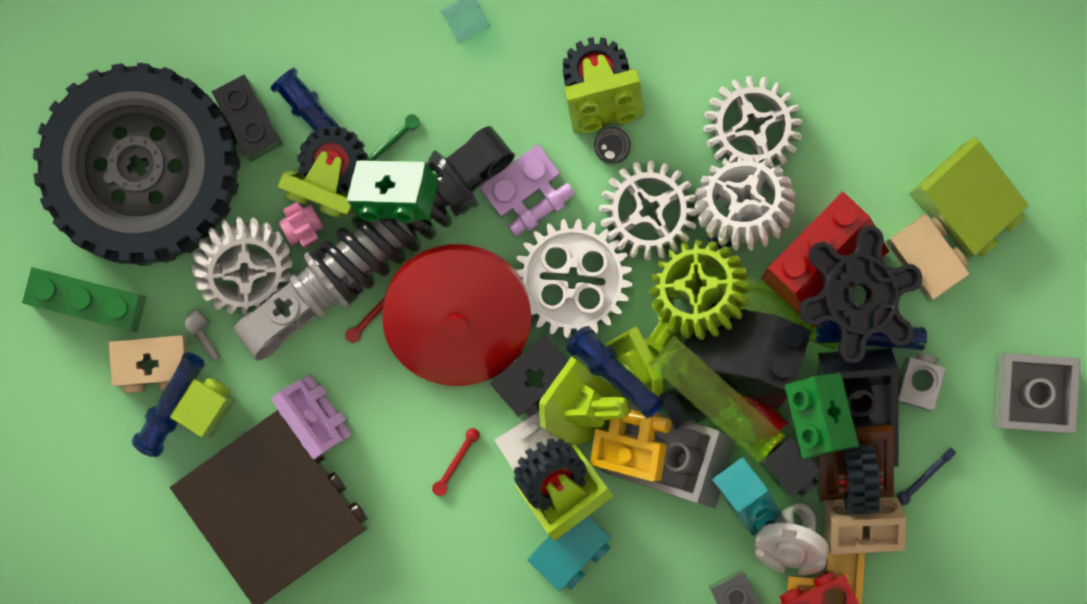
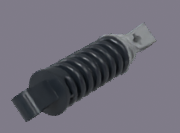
[234,126,515,360]

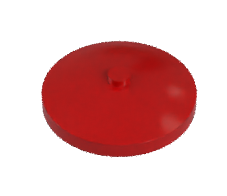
[382,244,531,386]

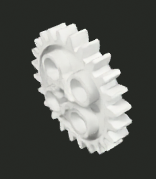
[515,219,632,339]

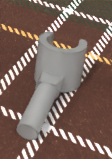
[185,309,219,361]

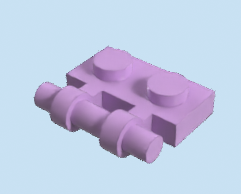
[479,144,575,237]
[271,375,353,460]

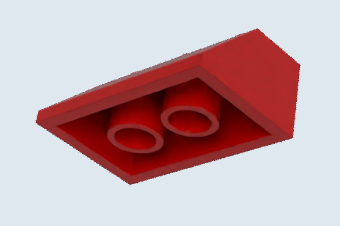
[761,191,889,329]

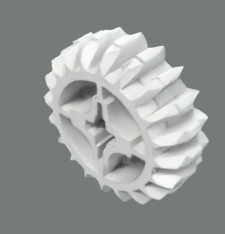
[703,76,803,171]
[695,154,795,251]
[599,161,698,261]
[191,216,293,315]

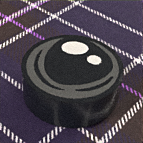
[594,127,631,165]

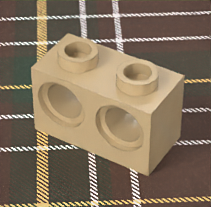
[823,497,906,554]

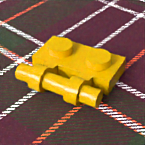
[590,405,672,482]

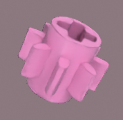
[279,202,324,248]

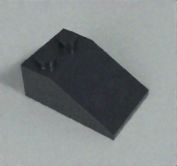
[676,304,812,409]
[818,348,899,467]

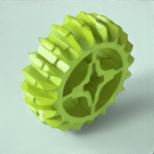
[649,240,751,340]

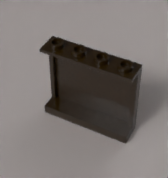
[169,410,368,604]

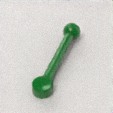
[366,114,419,161]

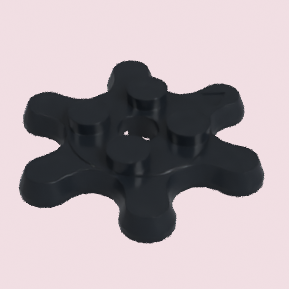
[798,226,922,363]

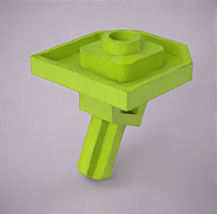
[598,321,680,409]
[539,356,630,445]

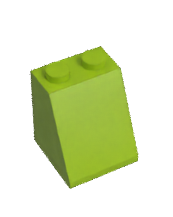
[909,136,1029,258]

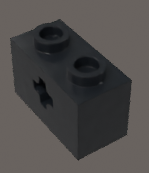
[211,74,283,161]
[489,335,568,418]
[757,437,821,497]

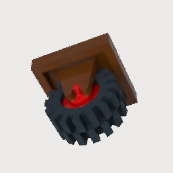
[818,425,894,515]

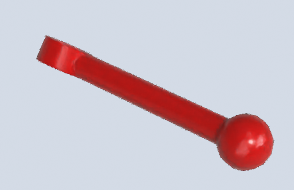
[345,298,384,343]
[432,428,480,496]

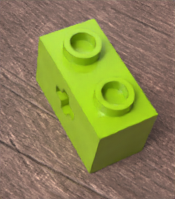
[170,377,235,437]

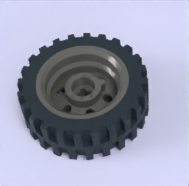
[33,62,240,266]

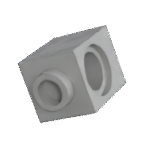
[898,353,946,411]

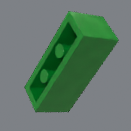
[22,267,146,332]

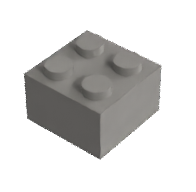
[993,353,1080,433]

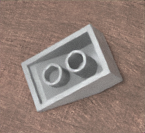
[602,403,737,508]

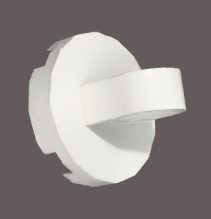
[754,503,829,576]

